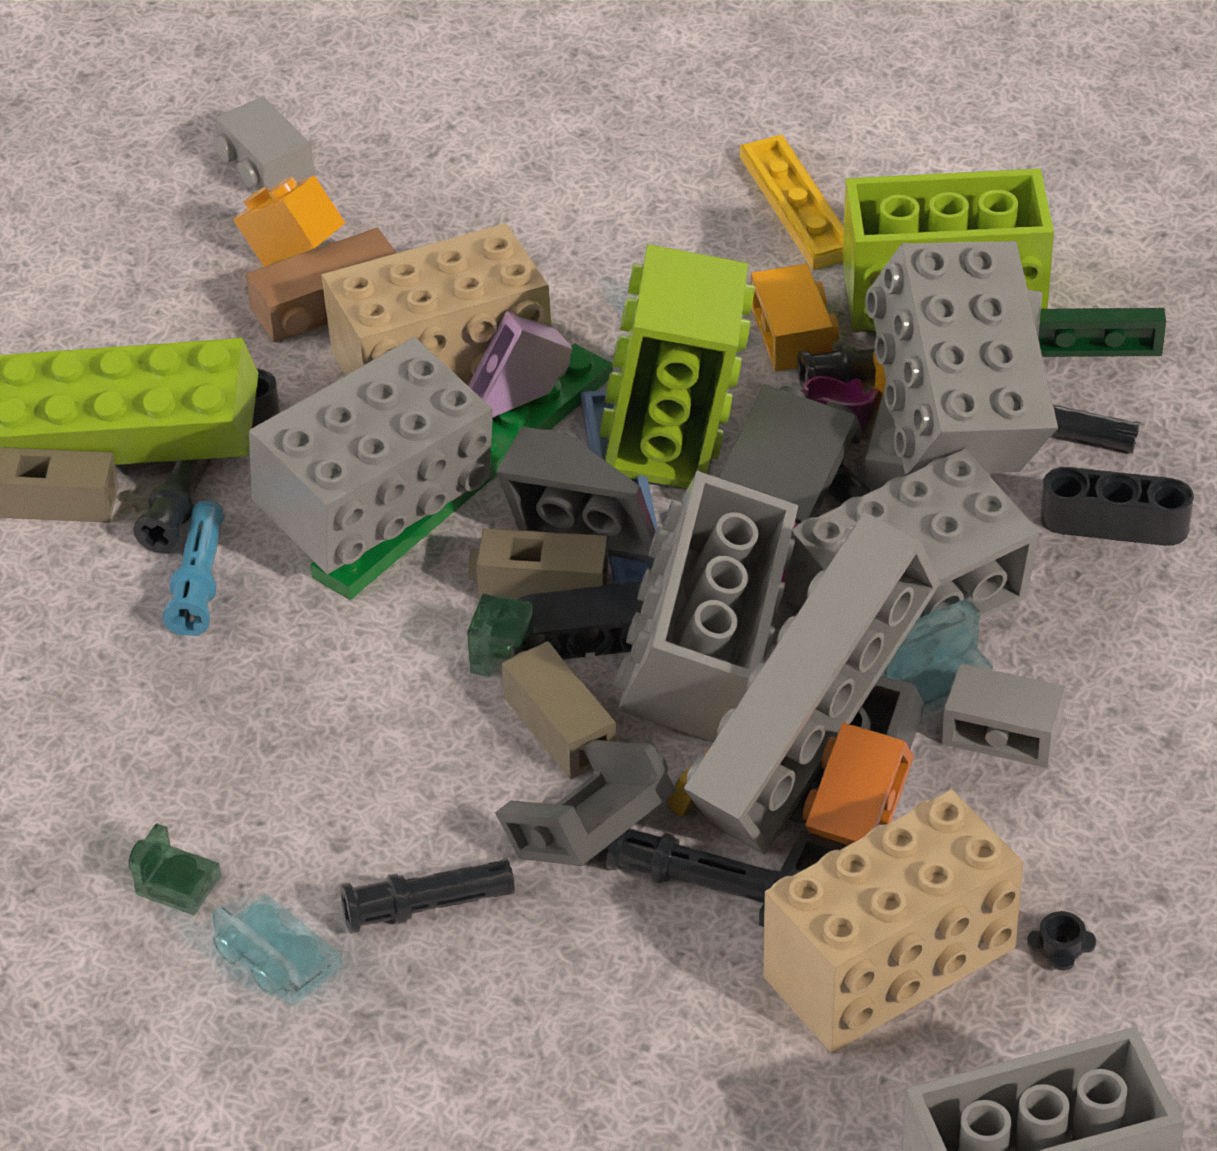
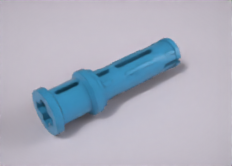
[163,501,224,636]

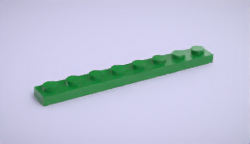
[310,343,613,600]

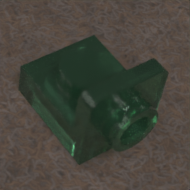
[467,594,533,677]
[128,823,221,916]

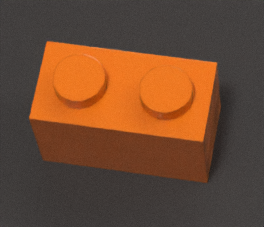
[803,722,914,845]

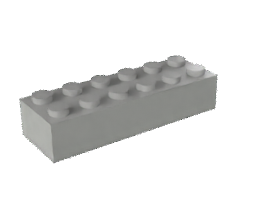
[684,511,941,855]

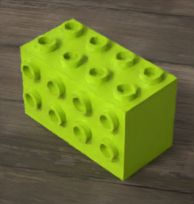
[843,168,1054,331]
[599,244,755,489]

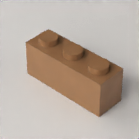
[246,227,397,342]

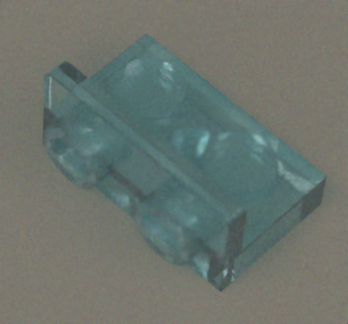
[881,598,993,705]
[212,893,343,1007]

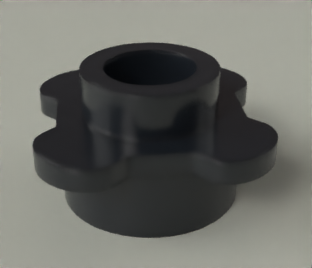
[1027,911,1096,971]

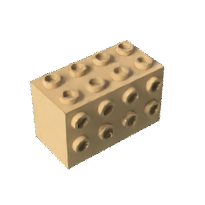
[321,223,552,386]
[763,789,1024,1053]

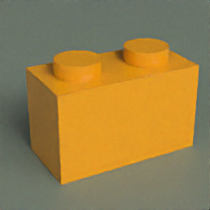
[233,175,346,266]
[751,263,839,372]

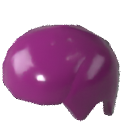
[801,376,878,430]

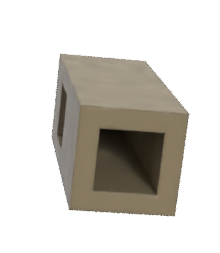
[0,447,119,523]
[468,528,608,603]
[502,642,616,779]

